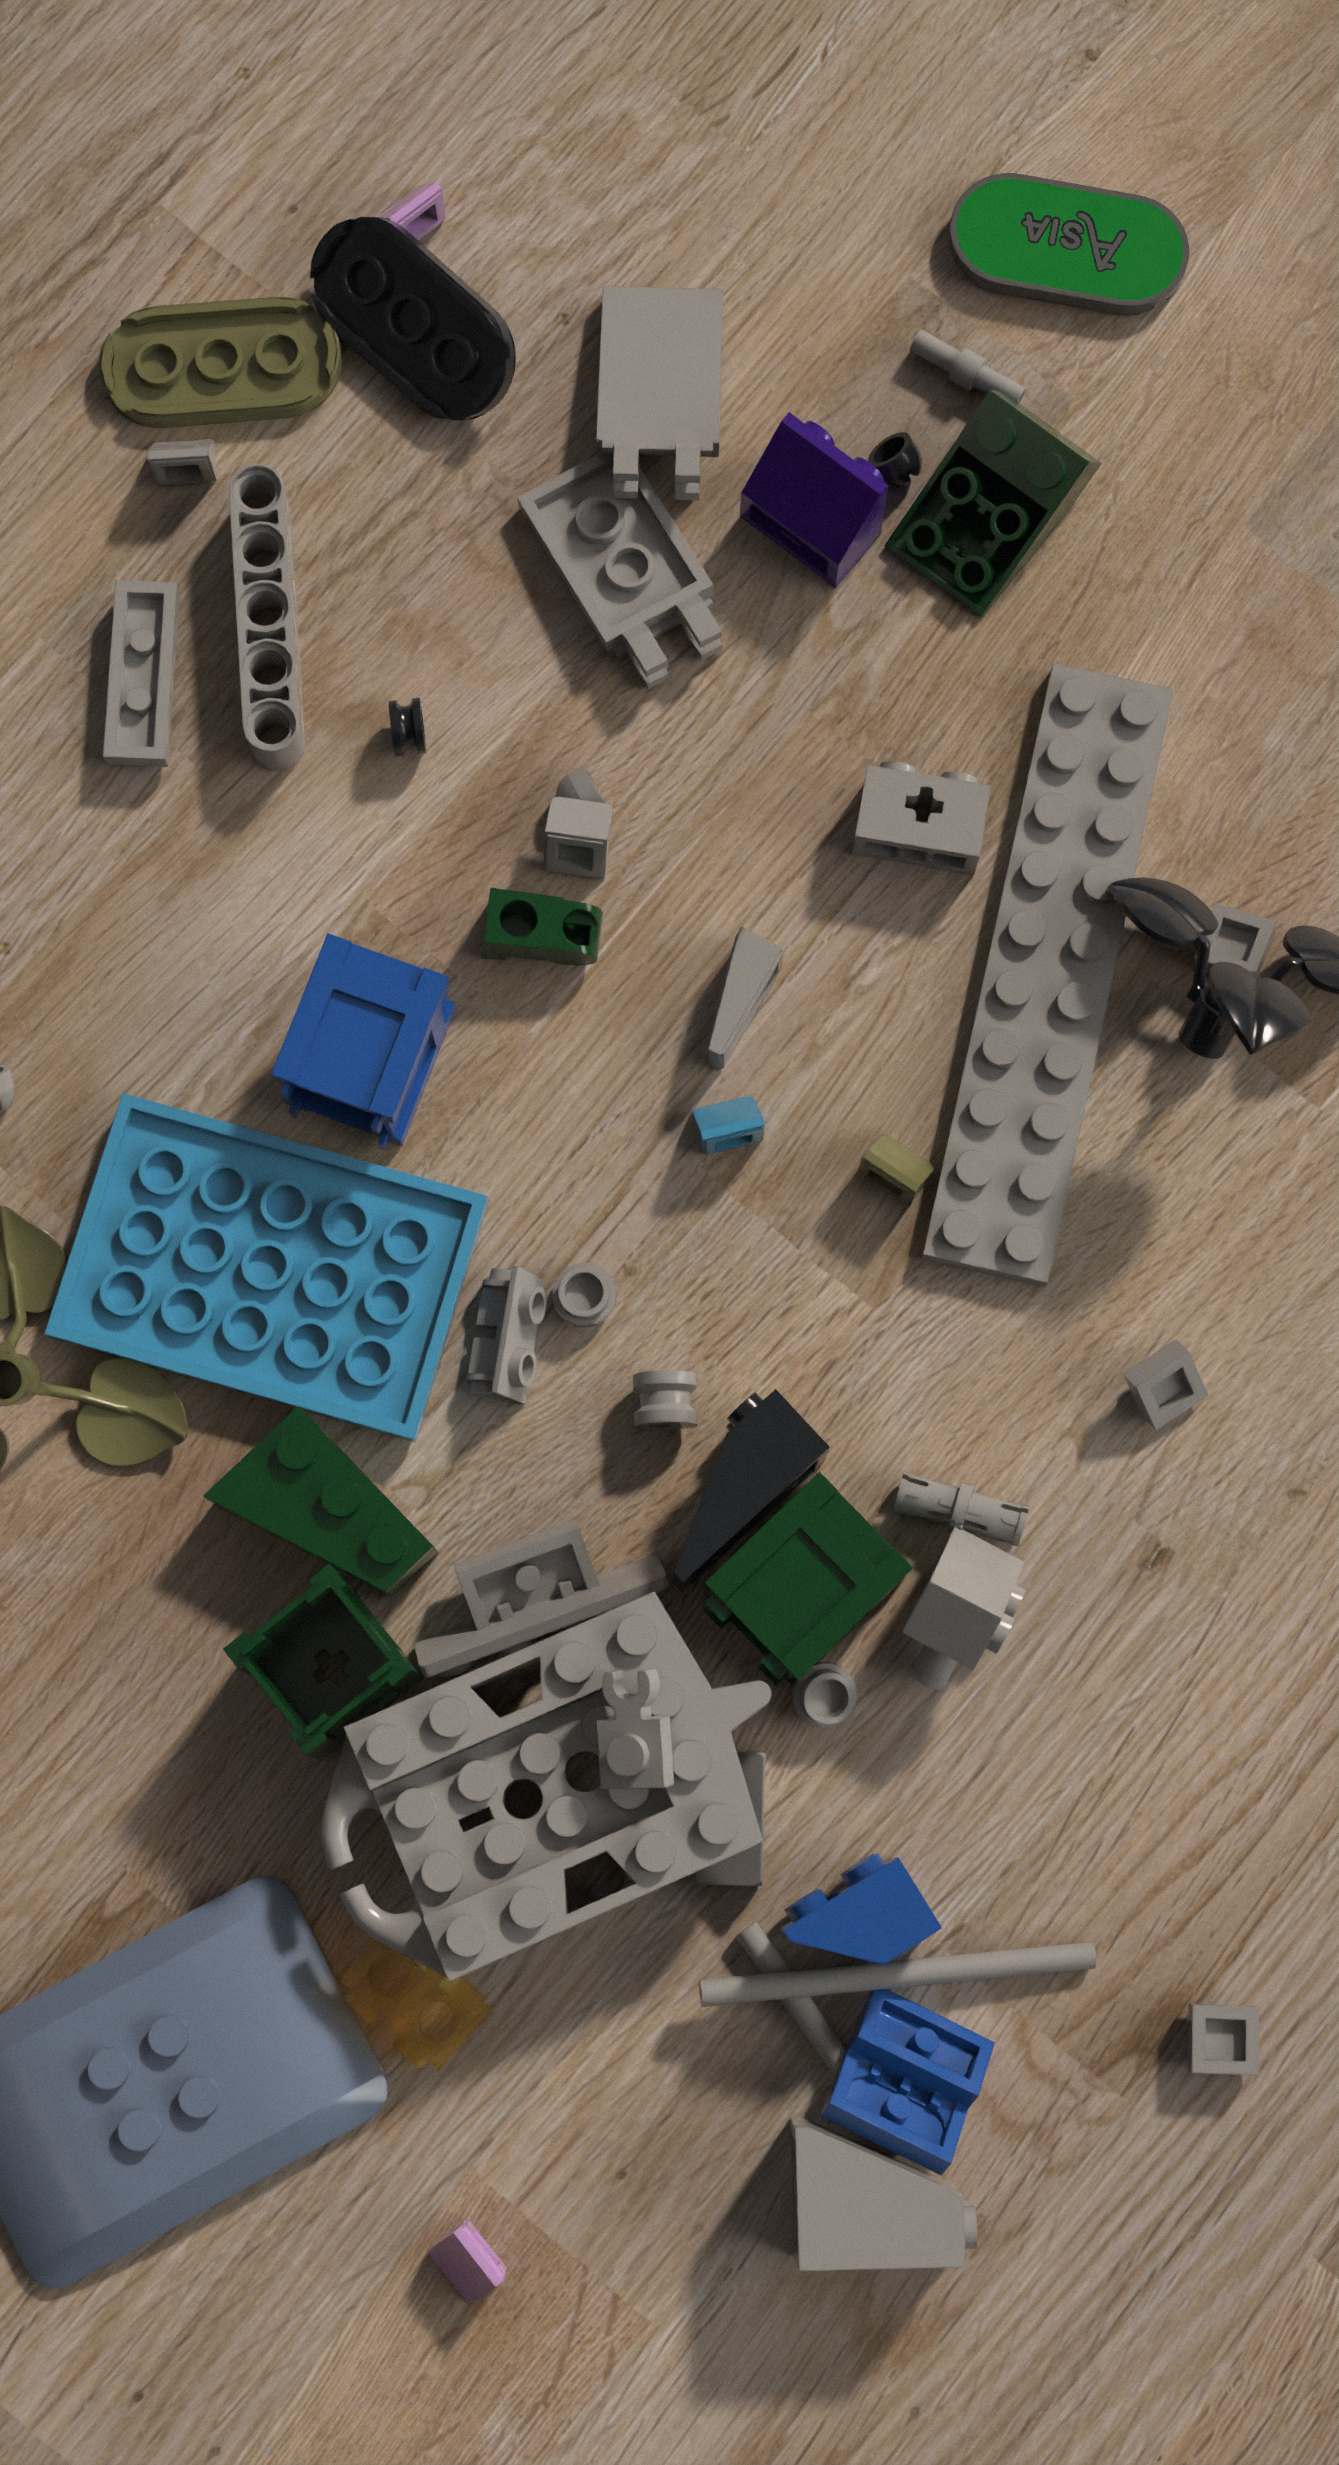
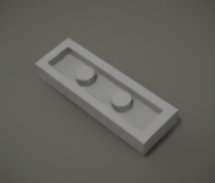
[103,580,181,767]

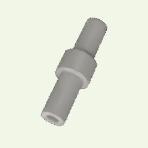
[910,329,1027,403]

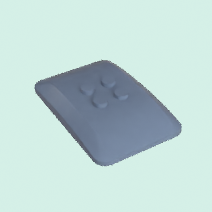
[0,1877,389,2288]

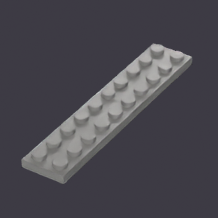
[921,663,1174,1287]

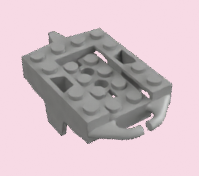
[320,1591,772,1982]

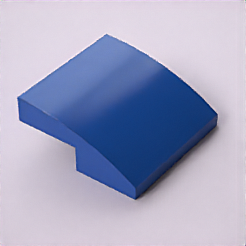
[820,1989,995,2175]

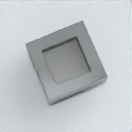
[1123,1339,1208,1431]
[1188,2004,1259,2076]

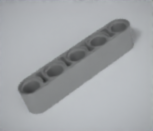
[229,463,306,771]

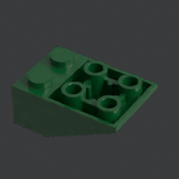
[884,390,1102,617]

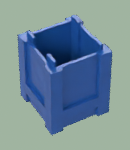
[271,933,456,1150]

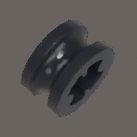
[389,698,426,756]

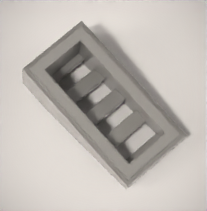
[708,927,783,1070]

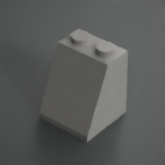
[790,2118,977,2271]

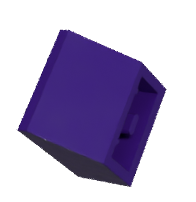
[740,412,888,588]

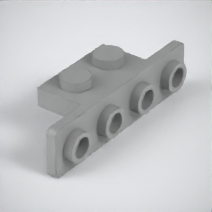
[414,1519,670,1678]

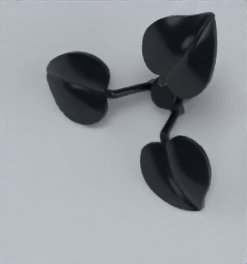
[1105,877,1339,1059]

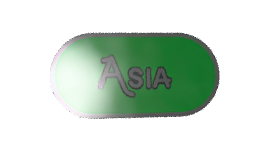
[948,173,1189,315]

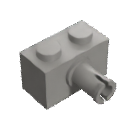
[902,1527,1026,1690]

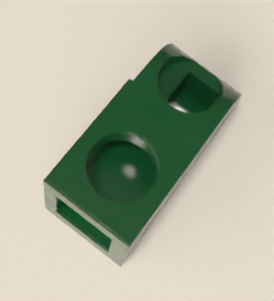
[481,888,603,966]

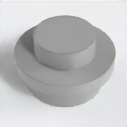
[552,1263,616,1327]
[791,1662,857,1728]

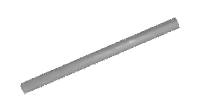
[699,1942,1096,2007]

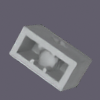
[852,761,991,875]

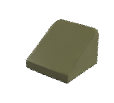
[859,1134,934,1205]

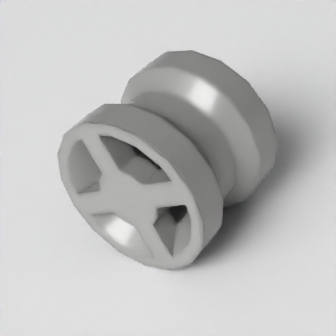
[633,1370,698,1430]

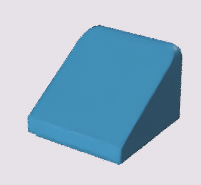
[693,1097,765,1155]

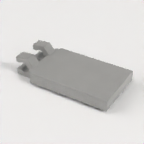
[596,286,723,500]
[517,454,723,690]

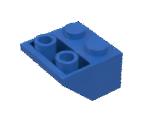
[779,1853,942,1965]

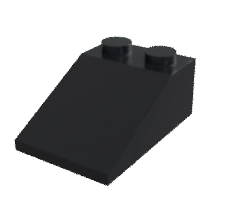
[674,1389,830,1593]

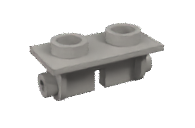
[466,1266,547,1405]

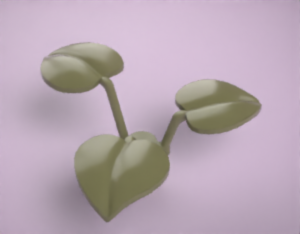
[0,1205,188,1470]

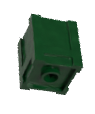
[703,1472,913,1686]
[223,1564,424,1761]

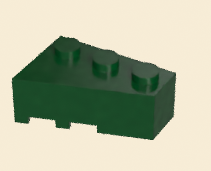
[203,1405,438,1598]

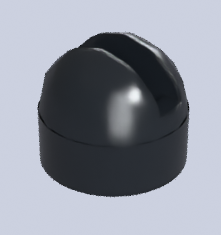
[868,432,923,488]

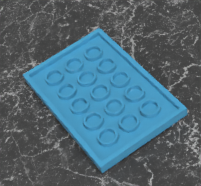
[44,1093,489,1443]

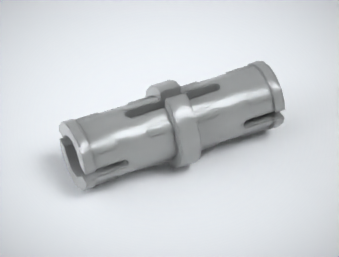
[893,1471,1029,1547]

